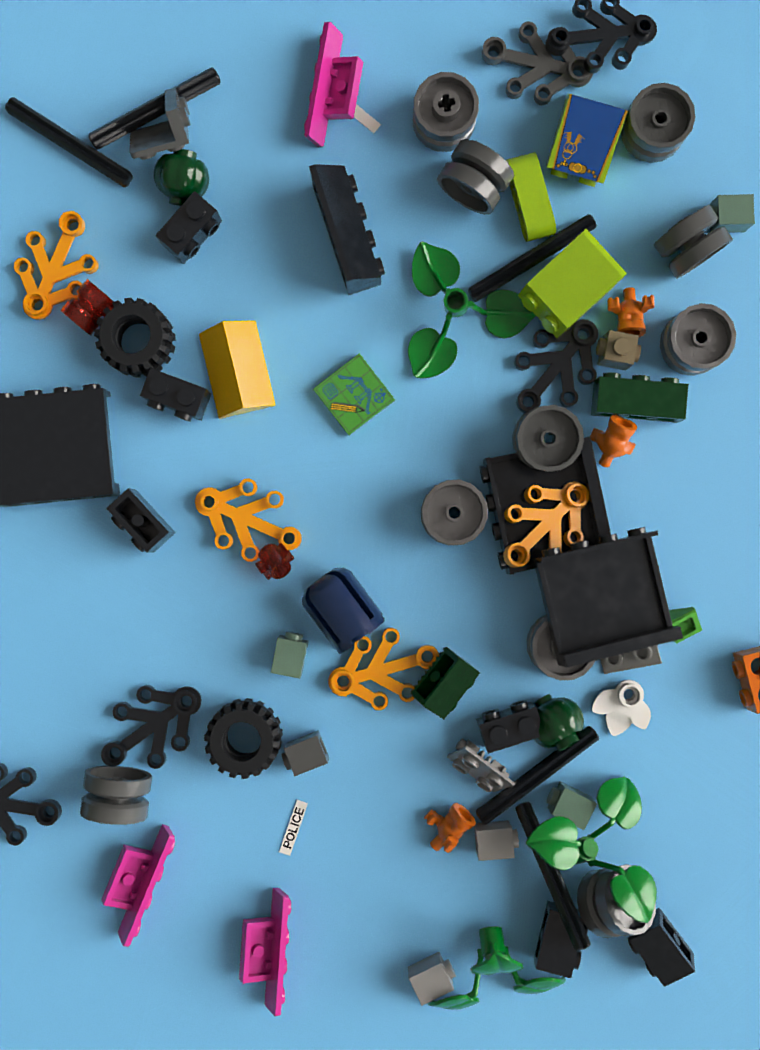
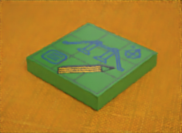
[313,353,395,436]

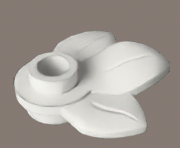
[592,680,651,736]

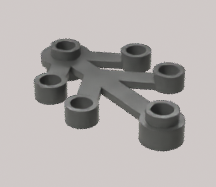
[482,22,593,105]

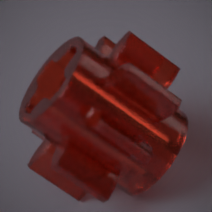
[255,543,294,580]

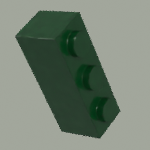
[591,373,688,423]

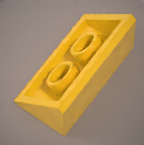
[199,320,276,419]

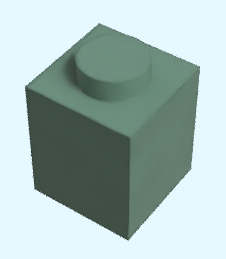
[709,194,755,233]
[271,632,309,678]
[547,781,597,830]

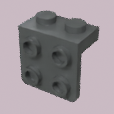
[130,87,191,160]

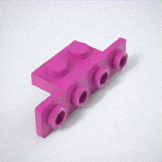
[304,22,363,147]
[101,824,175,947]
[239,888,291,1016]

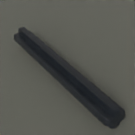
[88,67,220,149]
[5,97,133,187]
[468,214,597,302]
[476,726,599,825]
[515,802,591,951]

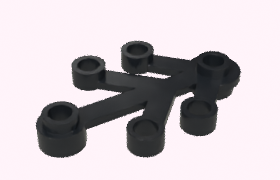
[545,0,657,73]
[514,319,598,413]
[101,685,202,769]
[0,763,62,846]

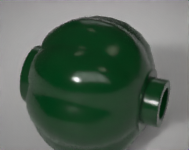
[154,149,209,206]
[534,694,584,752]

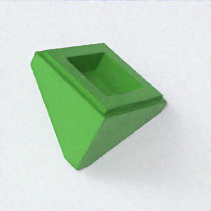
[669,607,702,644]

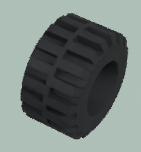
[94,298,176,378]
[204,698,283,779]

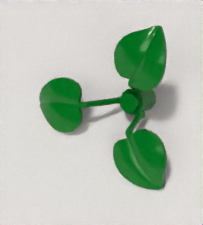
[408,242,536,378]
[525,776,657,923]
[428,926,566,1010]

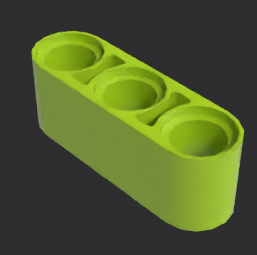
[506,152,556,242]

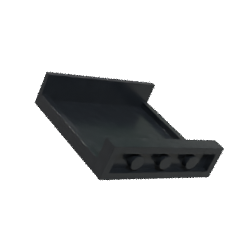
[0,384,120,507]
[479,436,611,575]
[533,527,683,668]

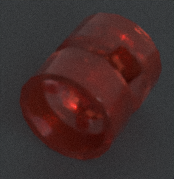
[61,279,114,336]

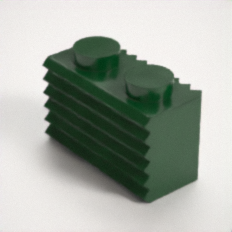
[410,647,480,720]

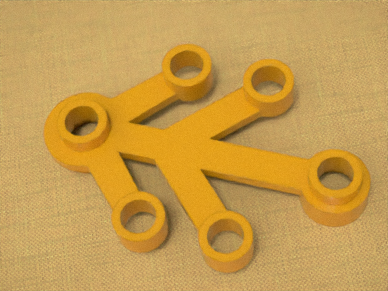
[14,211,99,320]
[195,478,302,562]
[503,481,589,568]
[328,627,439,710]

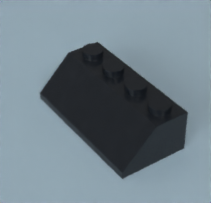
[309,164,385,296]

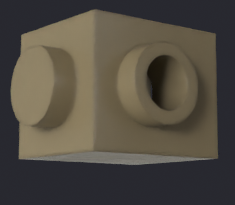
[596,330,641,370]

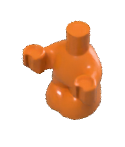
[607,287,655,337]
[590,415,637,468]
[424,803,476,853]

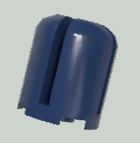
[302,568,385,654]

